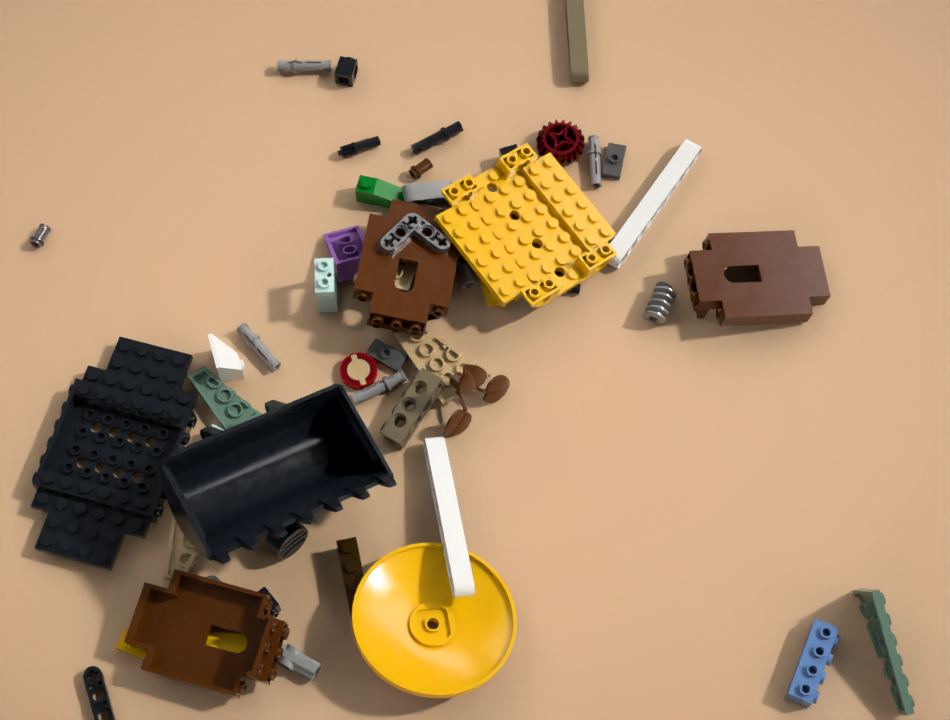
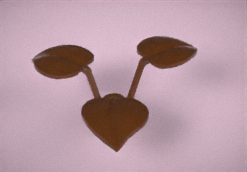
[443,364,510,438]

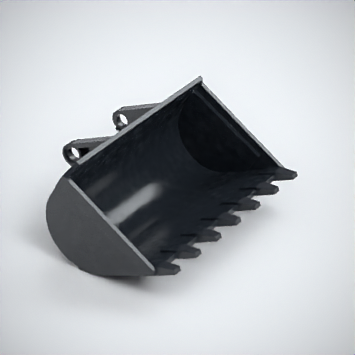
[159,383,397,564]

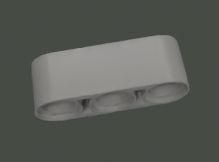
[402,181,453,205]

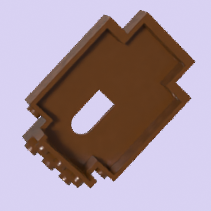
[352,199,459,336]
[684,230,831,326]
[124,569,290,699]

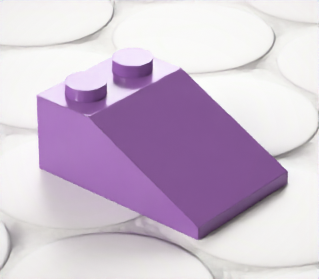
[323,225,364,282]

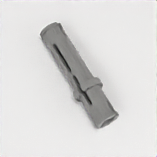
[277,59,331,73]
[587,135,602,188]
[236,323,281,372]
[350,370,407,406]

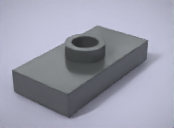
[602,143,626,180]
[366,338,408,372]

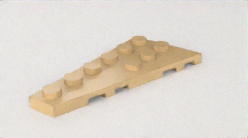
[389,327,490,406]

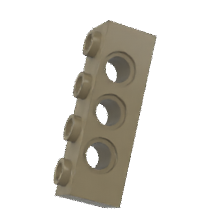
[380,368,445,449]

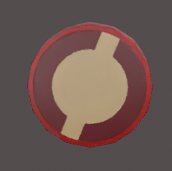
[340,352,378,390]

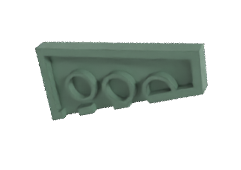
[188,366,262,430]

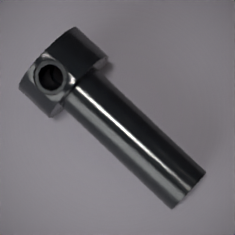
[265,521,308,560]

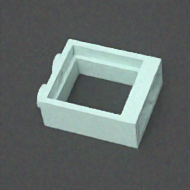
[314,258,338,313]

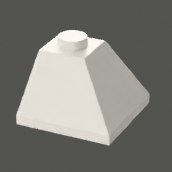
[208,334,246,384]

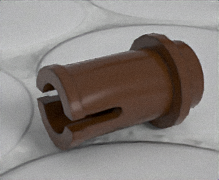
[409,158,433,179]

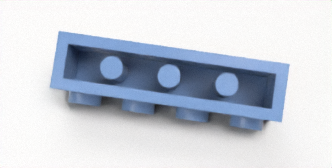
[785,618,840,708]

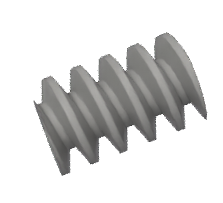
[642,281,677,323]

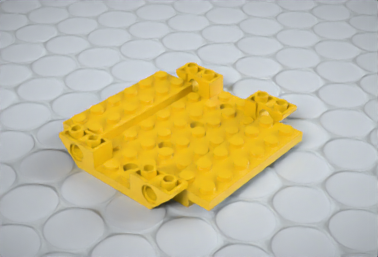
[434,143,617,307]

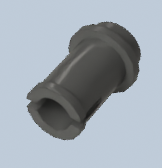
[30,223,51,248]

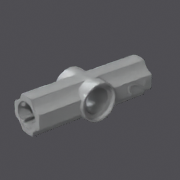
[456,252,478,290]
[277,643,322,681]

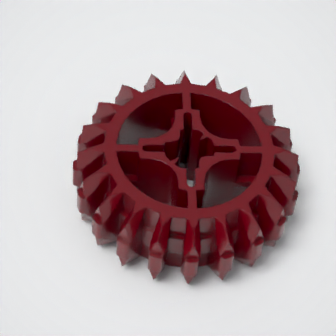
[536,119,585,166]

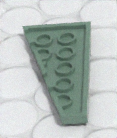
[853,588,915,716]

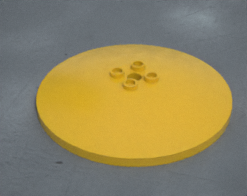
[351,542,517,698]

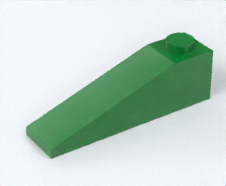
[355,175,404,208]

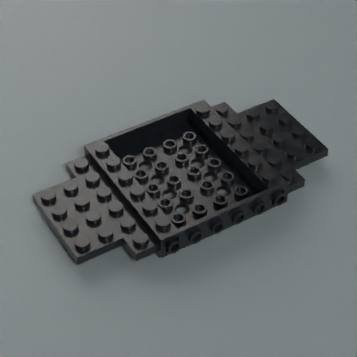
[31,337,198,571]

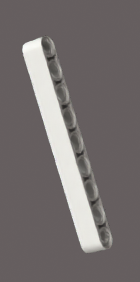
[608,139,703,269]
[423,437,475,598]

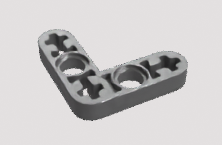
[379,213,451,255]

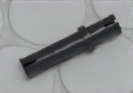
[411,121,463,155]

